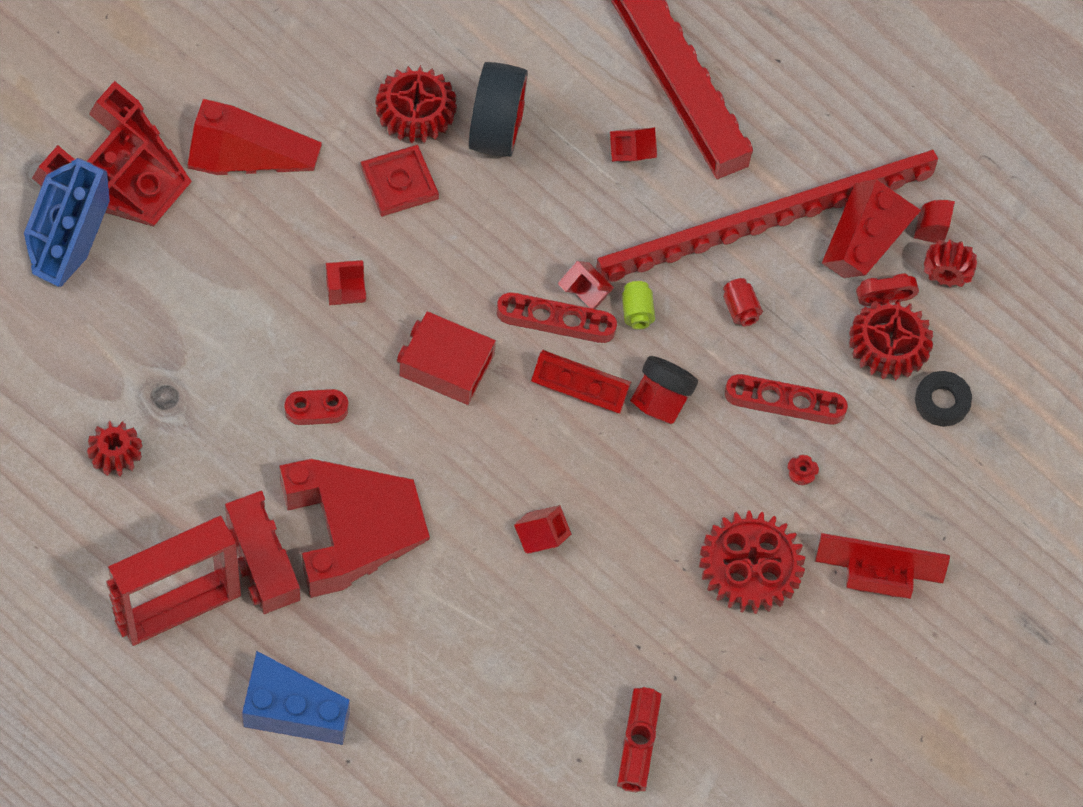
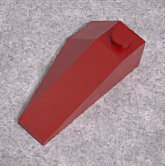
[187,99,322,175]

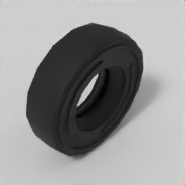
[642,356,698,396]
[915,371,972,427]

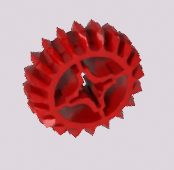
[375,65,457,144]
[849,298,934,381]

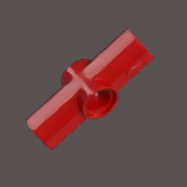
[617,687,662,793]

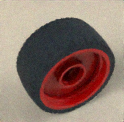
[469,62,528,157]

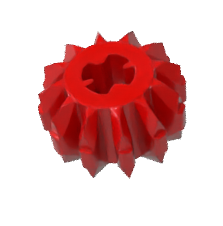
[924,239,977,288]
[87,420,143,477]

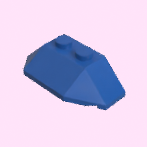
[24,158,110,287]

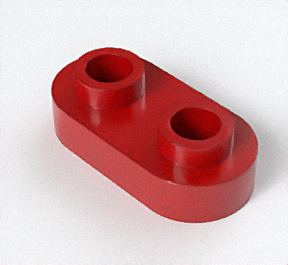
[856,273,919,306]
[284,389,349,425]

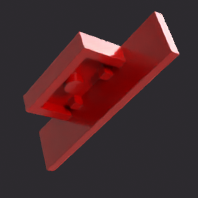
[815,533,950,599]

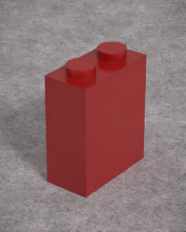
[397,311,496,405]

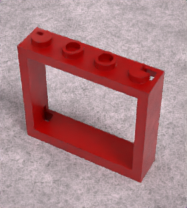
[106,515,241,646]

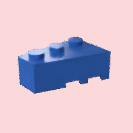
[242,651,350,745]

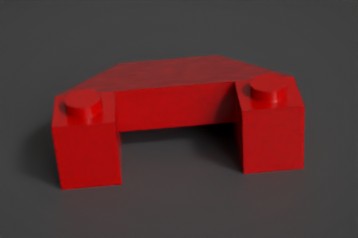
[32,81,192,227]
[279,459,430,598]

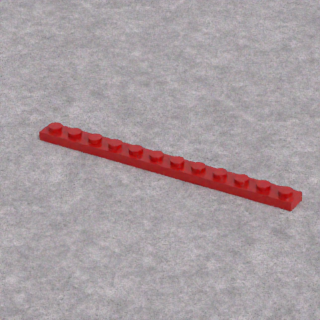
[596,149,938,282]

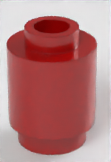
[723,278,763,327]

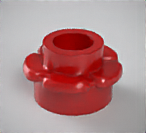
[787,455,819,485]

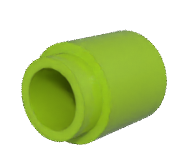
[622,281,655,330]

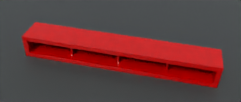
[611,0,753,179]

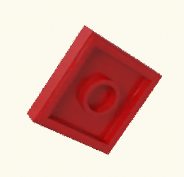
[360,144,439,217]

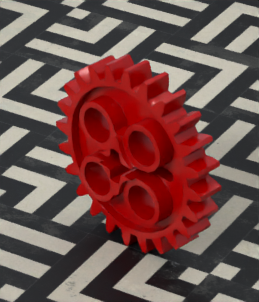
[699,510,806,614]

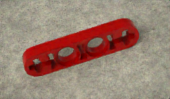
[497,292,617,343]
[725,374,848,425]

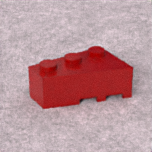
[822,179,921,278]
[225,490,301,614]

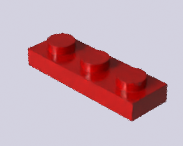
[531,350,631,414]

